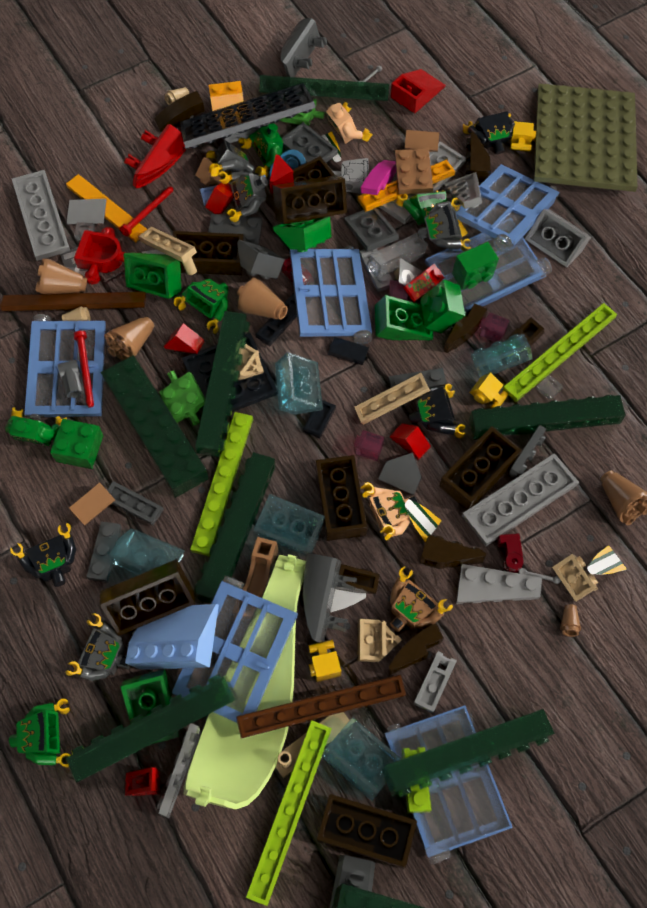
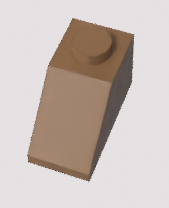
[195,157,232,186]

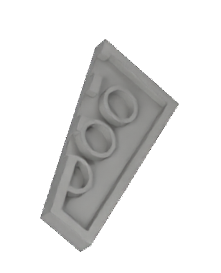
[444,172,482,209]
[157,723,201,818]

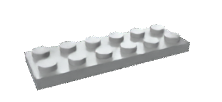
[379,142,466,224]
[12,170,70,261]
[462,453,579,546]

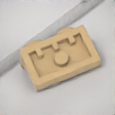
[552,554,598,602]

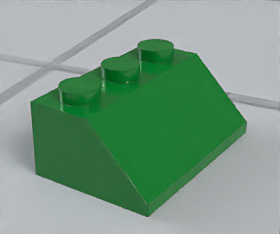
[273,217,332,252]

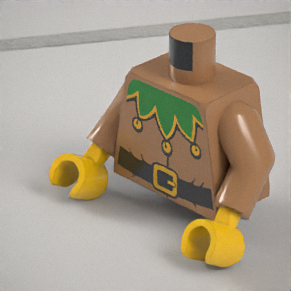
[390,566,453,632]

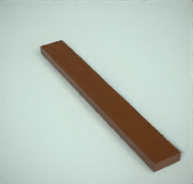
[0,292,146,311]
[236,675,406,739]

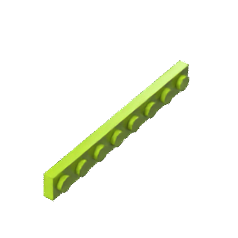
[503,303,617,402]
[190,412,253,557]
[246,720,332,906]

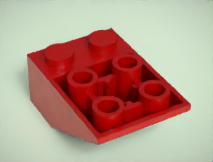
[390,69,446,114]

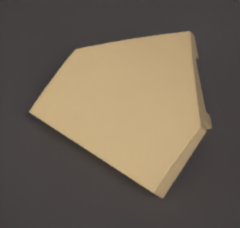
[221,342,264,381]
[358,619,402,662]

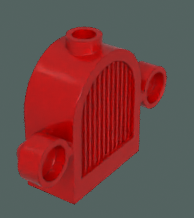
[74,227,126,285]

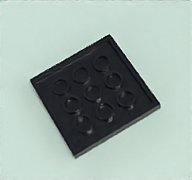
[182,333,278,421]

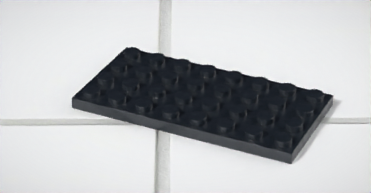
[179,83,316,149]

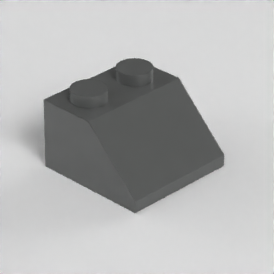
[237,240,285,279]

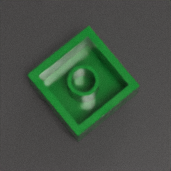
[452,242,499,290]
[420,279,465,333]
[50,419,103,469]

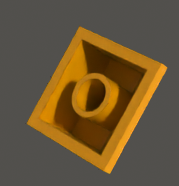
[209,81,244,111]

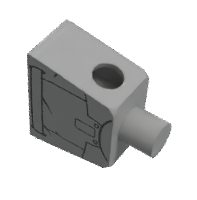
[333,158,368,194]

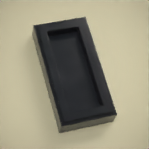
[329,337,369,365]
[303,399,336,439]

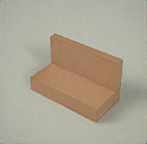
[405,130,439,152]
[69,483,115,526]

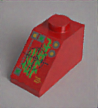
[403,263,445,302]

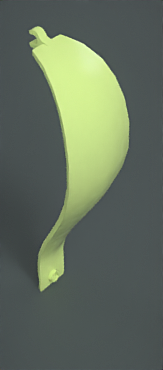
[183,554,306,809]

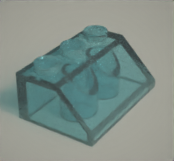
[471,334,532,378]
[275,352,323,415]
[253,494,325,556]
[109,528,185,574]
[322,718,404,801]

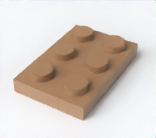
[395,149,433,194]

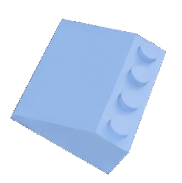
[125,604,219,670]

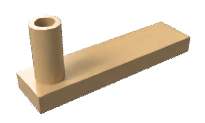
[139,227,197,275]
[355,373,430,425]
[275,712,353,779]

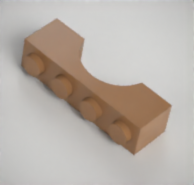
[233,537,279,623]

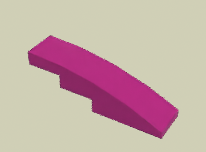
[360,160,396,195]

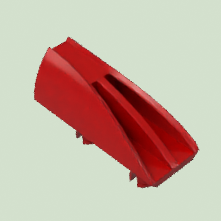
[124,124,187,188]

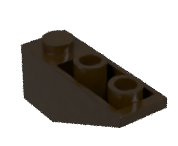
[466,131,491,182]
[420,535,487,569]

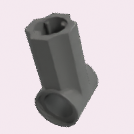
[57,360,83,398]

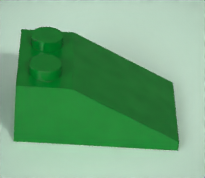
[124,253,182,299]
[375,295,433,340]
[120,669,179,748]

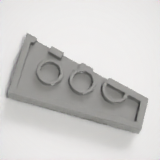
[456,564,542,604]

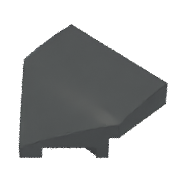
[378,453,422,495]

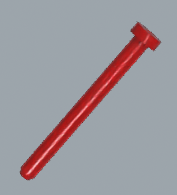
[120,186,174,236]
[73,331,94,408]

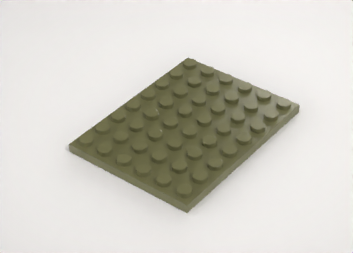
[534,84,638,192]

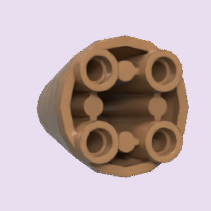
[36,258,87,294]
[237,277,288,319]
[104,317,154,364]
[601,470,647,526]

